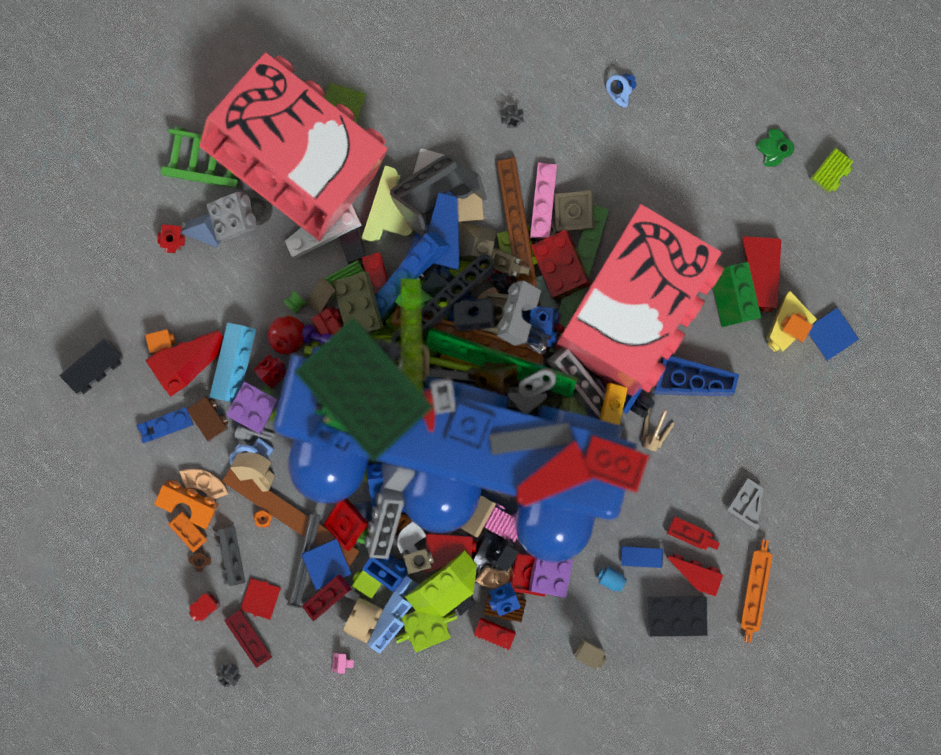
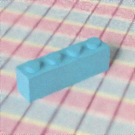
[210,322,256,403]

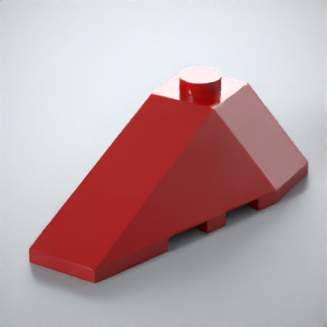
[145,330,224,397]

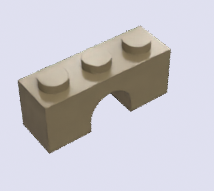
[573,638,607,670]

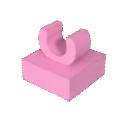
[332,652,354,674]

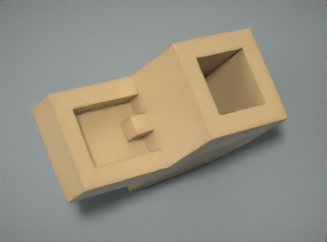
[230,452,275,492]

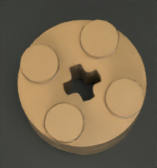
[343,597,383,643]

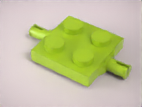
[394,611,458,653]

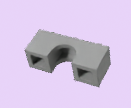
[497,280,541,346]

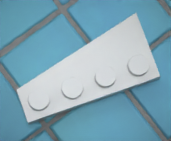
[285,204,362,259]

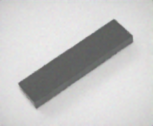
[489,423,572,455]

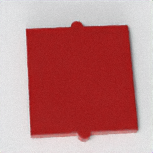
[241,578,281,620]

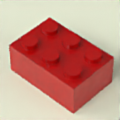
[531,230,592,301]

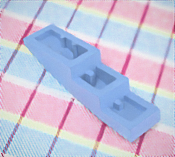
[368,575,419,653]

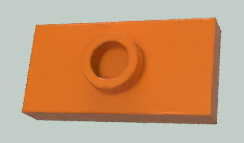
[168,511,208,553]

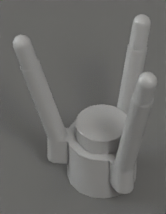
[235,424,275,462]

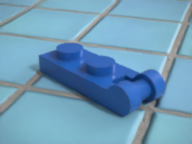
[136,407,194,443]

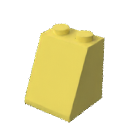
[766,291,817,353]

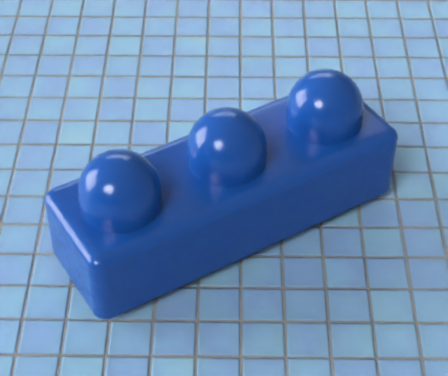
[273,347,638,563]

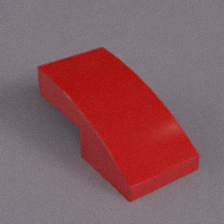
[423,389,435,433]

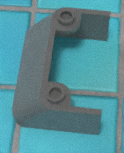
[390,155,487,237]

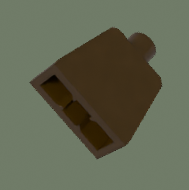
[468,362,517,395]

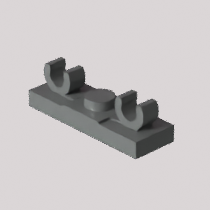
[214,526,246,586]

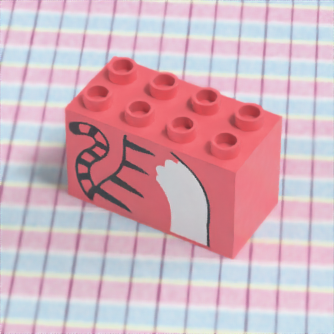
[199,52,388,242]
[554,204,724,397]

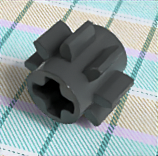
[500,105,524,128]
[216,663,241,687]

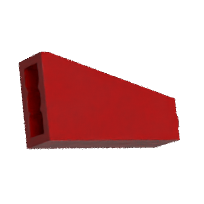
[741,236,782,312]
[516,442,593,507]

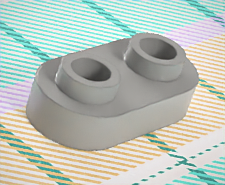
[519,368,556,398]

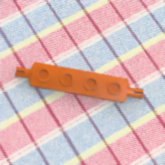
[740,539,773,643]

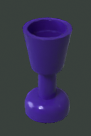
[302,324,334,345]

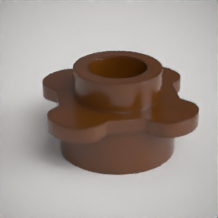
[188,549,211,572]

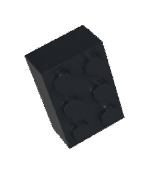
[647,596,708,637]

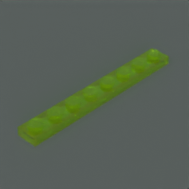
[400,278,423,394]

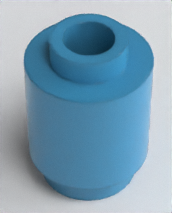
[597,566,627,592]

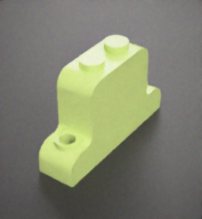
[362,165,416,242]

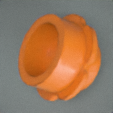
[253,509,272,528]

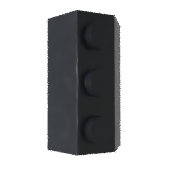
[59,339,123,395]

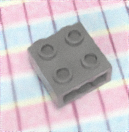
[207,192,257,241]

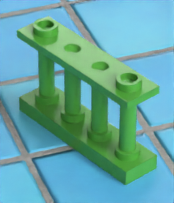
[161,127,239,189]

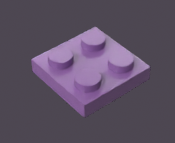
[226,382,279,434]
[528,558,573,598]

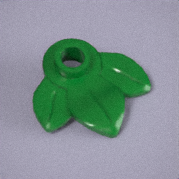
[756,129,794,167]

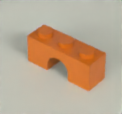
[154,479,219,529]

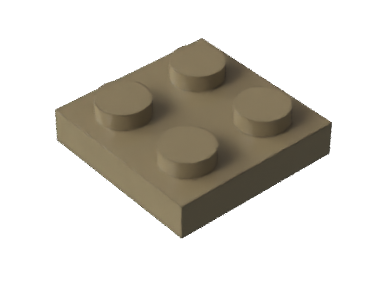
[555,190,595,233]

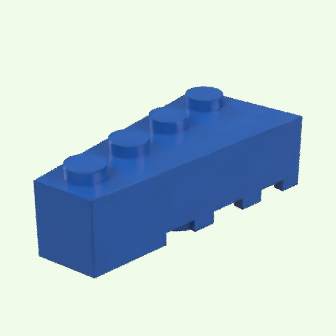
[653,356,739,396]

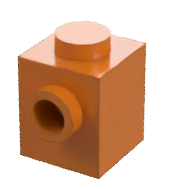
[781,313,813,343]
[145,329,176,354]

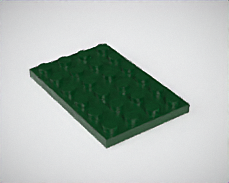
[294,318,434,462]

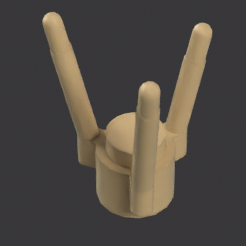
[641,408,674,452]

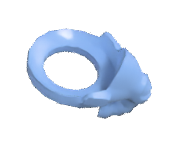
[606,74,632,108]
[229,444,260,465]

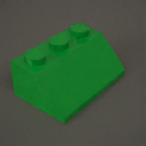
[713,262,761,327]

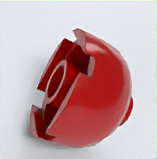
[267,315,304,355]

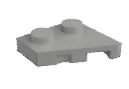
[725,477,764,530]

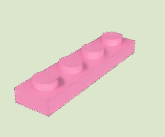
[530,162,557,239]

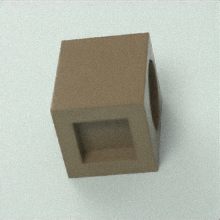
[403,549,434,574]

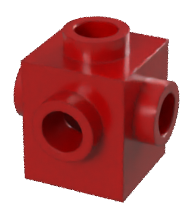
[157,224,186,253]
[253,354,287,389]

